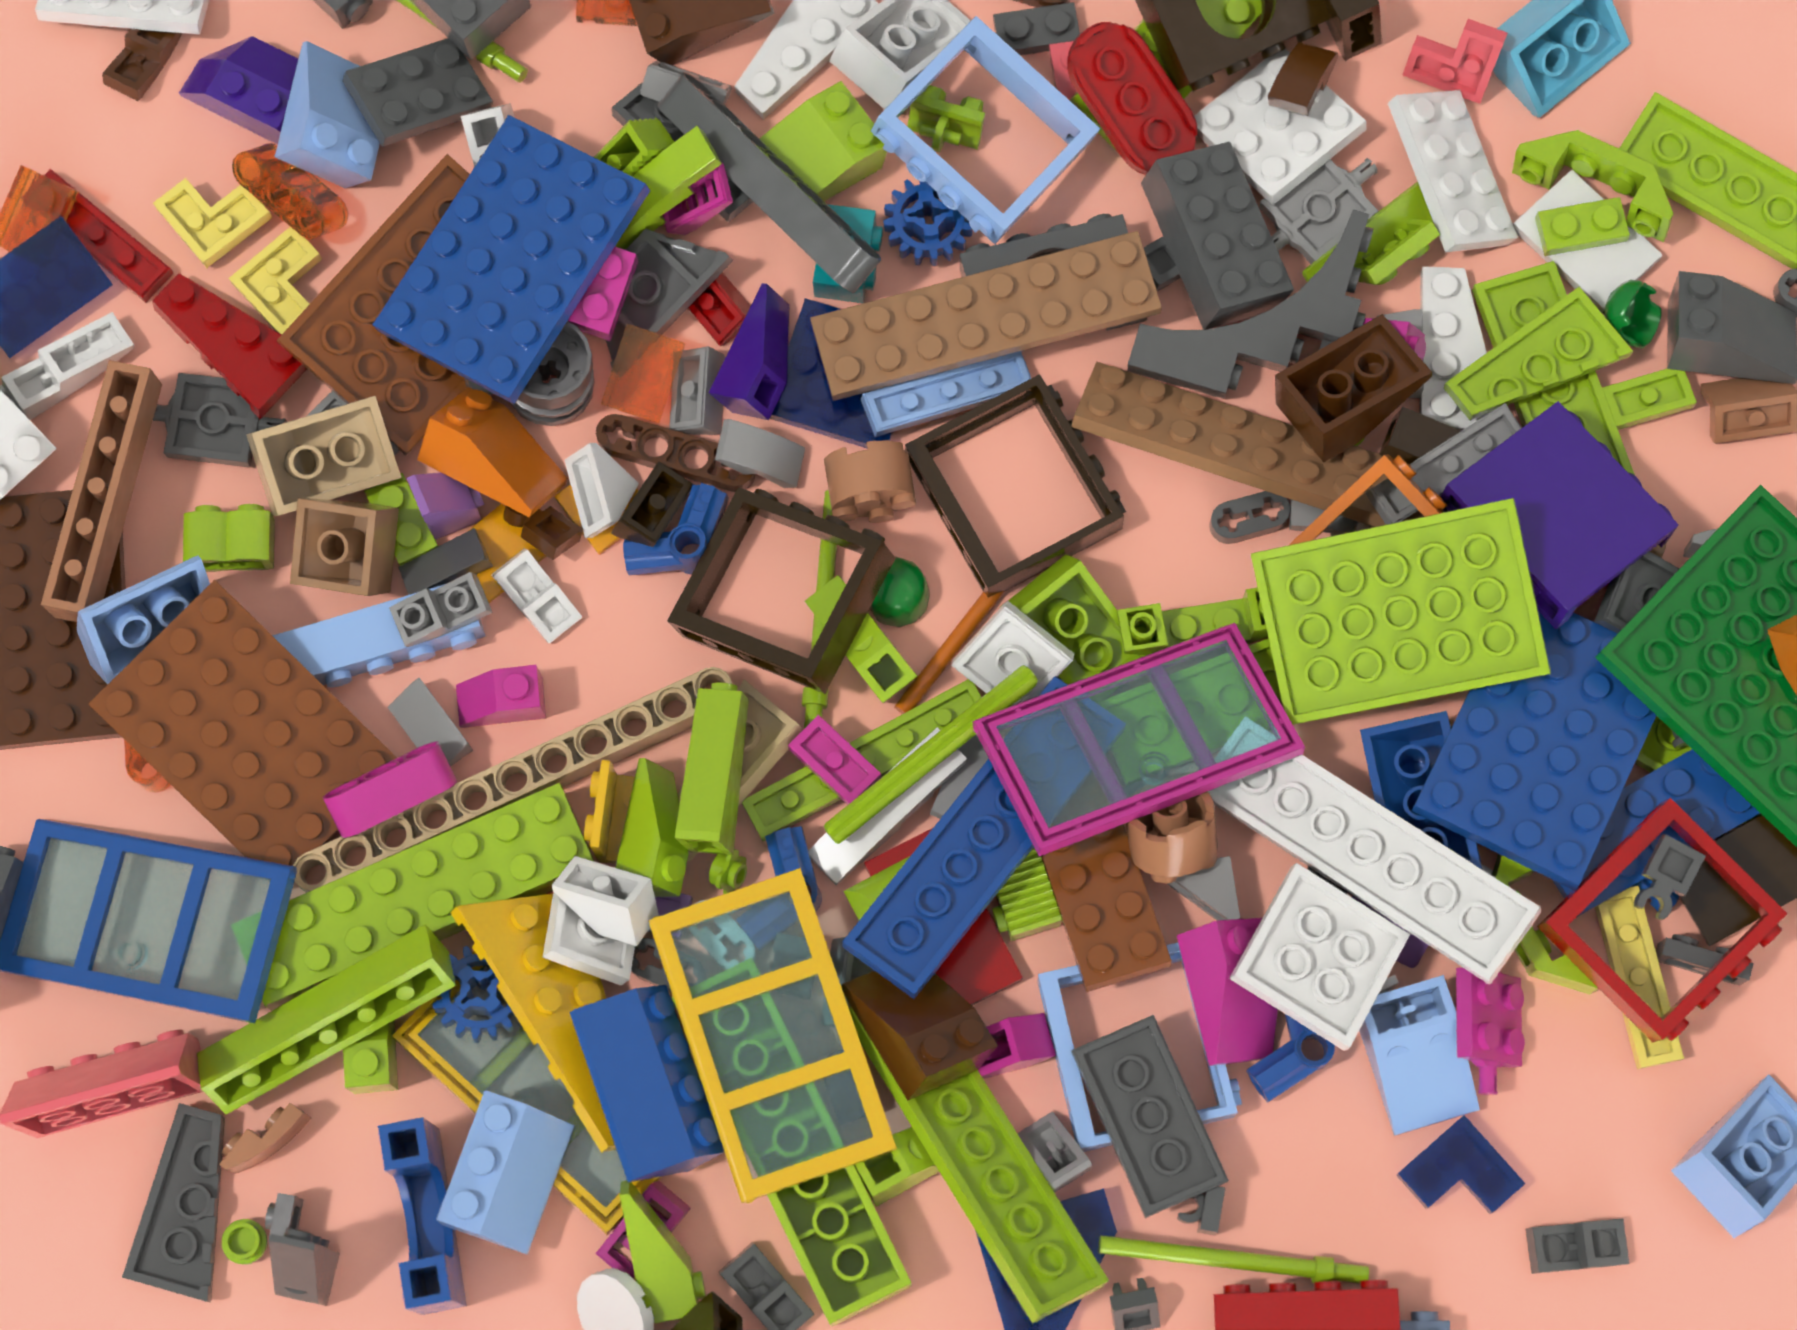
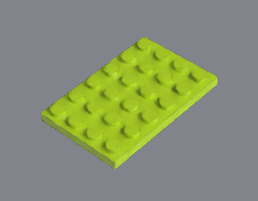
[1251,498,1551,724]

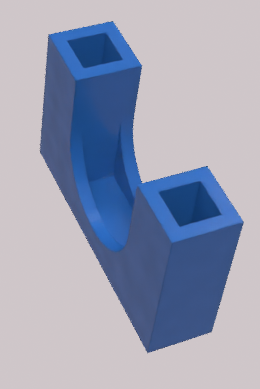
[378,1117,467,1315]

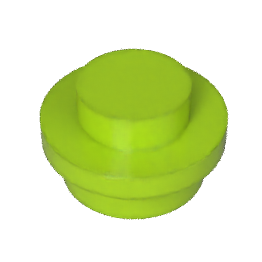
[221,1219,268,1265]

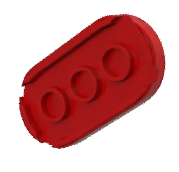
[1067,22,1198,175]

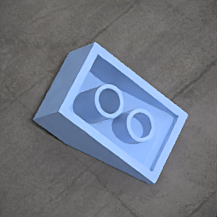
[275,41,380,189]
[1671,1074,1797,1238]

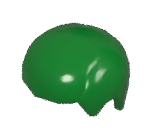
[1603,279,1662,349]
[870,556,930,627]

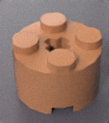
[824,440,916,523]
[1126,781,1218,884]

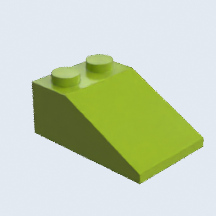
[759,81,887,201]
[999,554,1146,704]

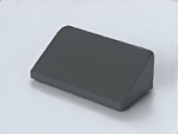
[398,528,493,595]

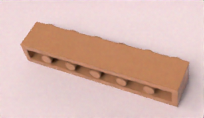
[41,360,162,622]

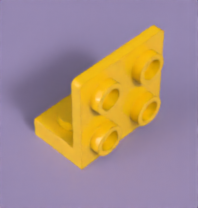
[584,760,635,864]

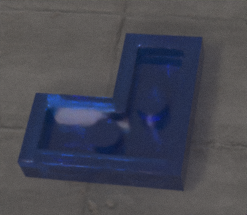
[1396,1115,1526,1214]

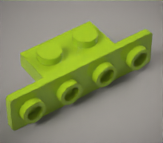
[1302,181,1440,285]

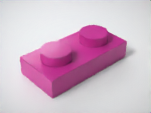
[788,715,882,805]

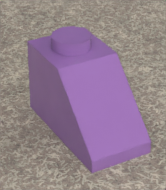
[407,472,485,540]

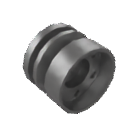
[510,321,594,426]

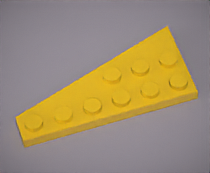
[450,894,617,1153]

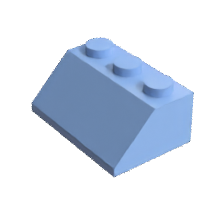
[77,555,210,685]
[436,1090,575,1255]

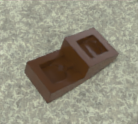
[102,29,182,101]
[1268,42,1338,116]

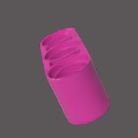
[323,741,457,838]

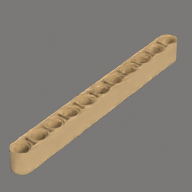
[293,667,732,893]

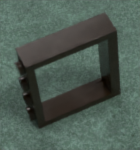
[905,374,1127,597]
[667,487,896,694]

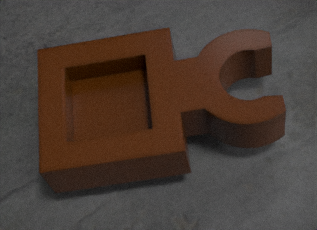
[503,506,583,560]

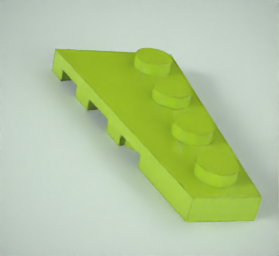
[1443,286,1633,420]

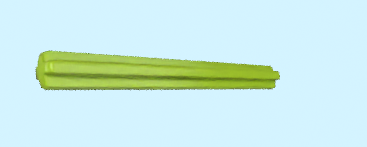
[824,665,1038,844]

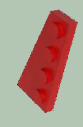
[152,273,307,419]

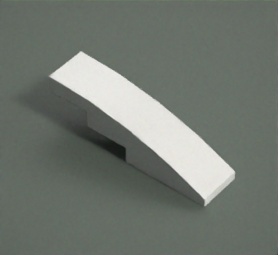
[0,312,135,420]
[809,727,967,885]

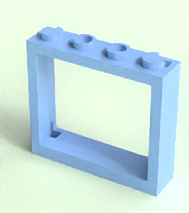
[871,16,1100,244]
[1037,942,1242,1152]

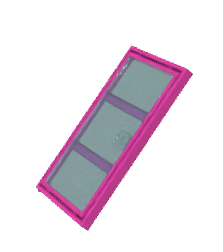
[972,623,1305,857]

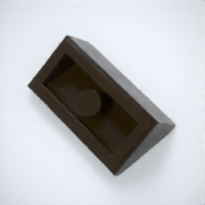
[611,461,694,547]

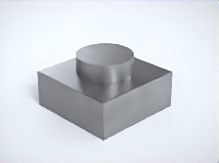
[265,1193,304,1237]

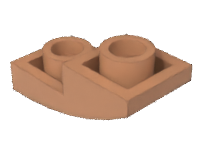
[219,1103,311,1174]

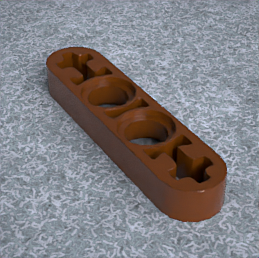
[596,414,756,492]

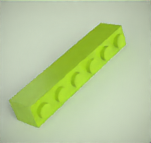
[197,924,456,1115]

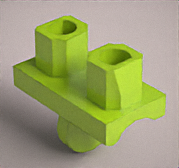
[907,85,985,153]

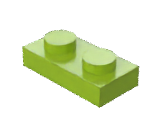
[1535,197,1630,256]
[1602,369,1697,430]
[364,473,438,566]

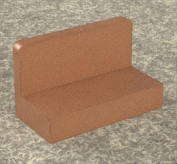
[1701,378,1797,444]

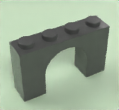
[959,213,1147,352]

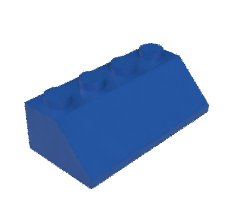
[1360,711,1483,870]
[569,985,725,1182]

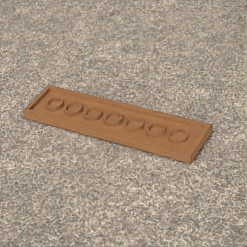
[810,231,1162,401]
[1071,361,1405,527]

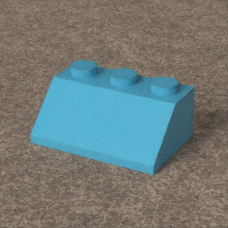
[1493,0,1631,118]

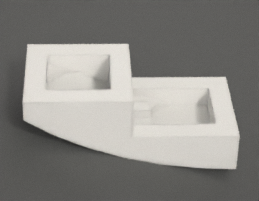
[491,548,582,644]

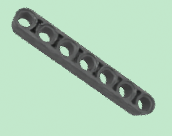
[658,72,881,293]

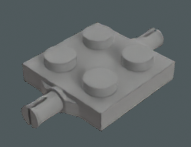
[1259,158,1378,264]

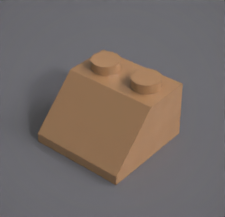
[290,498,399,596]

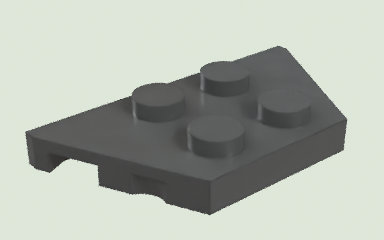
[604,229,734,377]

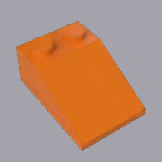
[417,387,568,517]

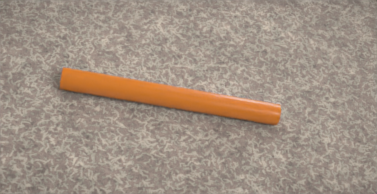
[894,591,1005,714]

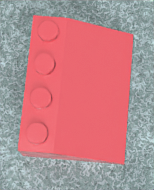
[0,1029,204,1138]

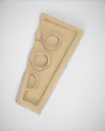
[678,680,803,862]

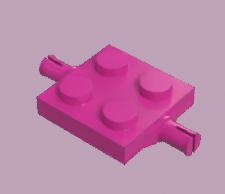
[1456,967,1525,1095]

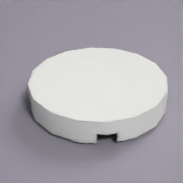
[577,1268,654,1330]

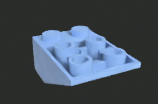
[1359,975,1480,1136]

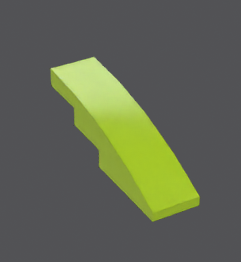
[615,126,722,250]

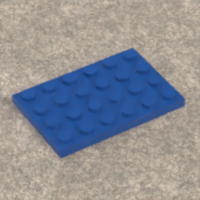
[373,115,650,404]
[1412,611,1656,891]

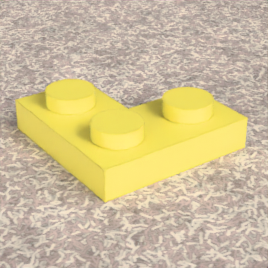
[153,178,272,268]
[229,225,322,335]

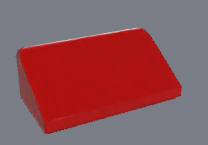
[688,272,751,346]

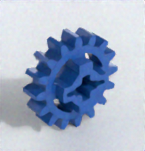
[883,179,973,266]
[432,946,516,1043]

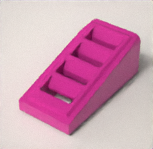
[663,163,733,235]
[595,1181,691,1279]

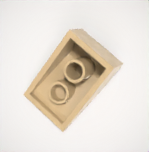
[246,396,402,516]

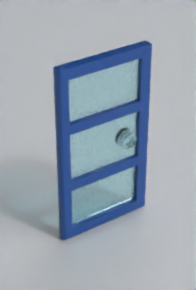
[0,818,297,1024]

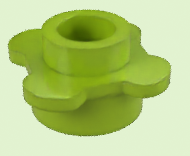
[709,849,747,894]

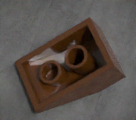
[629,0,775,65]
[1275,314,1432,463]
[841,970,998,1100]

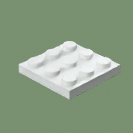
[1194,49,1367,205]
[1229,863,1410,1050]

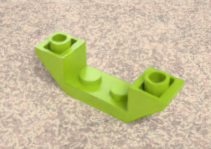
[1512,130,1674,242]
[1117,587,1268,655]
[1493,854,1599,995]

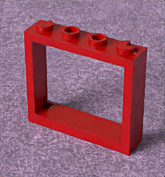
[1537,798,1788,1043]

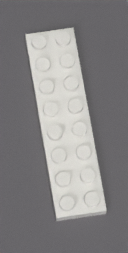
[1207,718,1542,985]

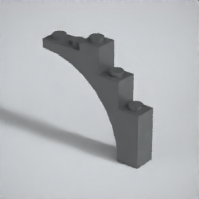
[1127,209,1374,400]

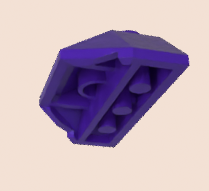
[179,36,298,145]

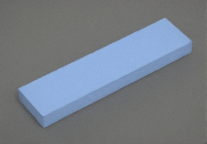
[861,351,1031,437]

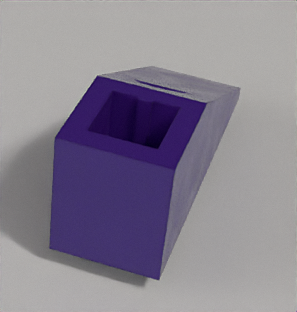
[708,283,790,420]

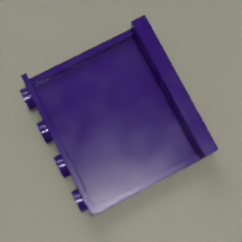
[1440,401,1679,629]

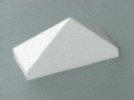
[564,443,639,538]

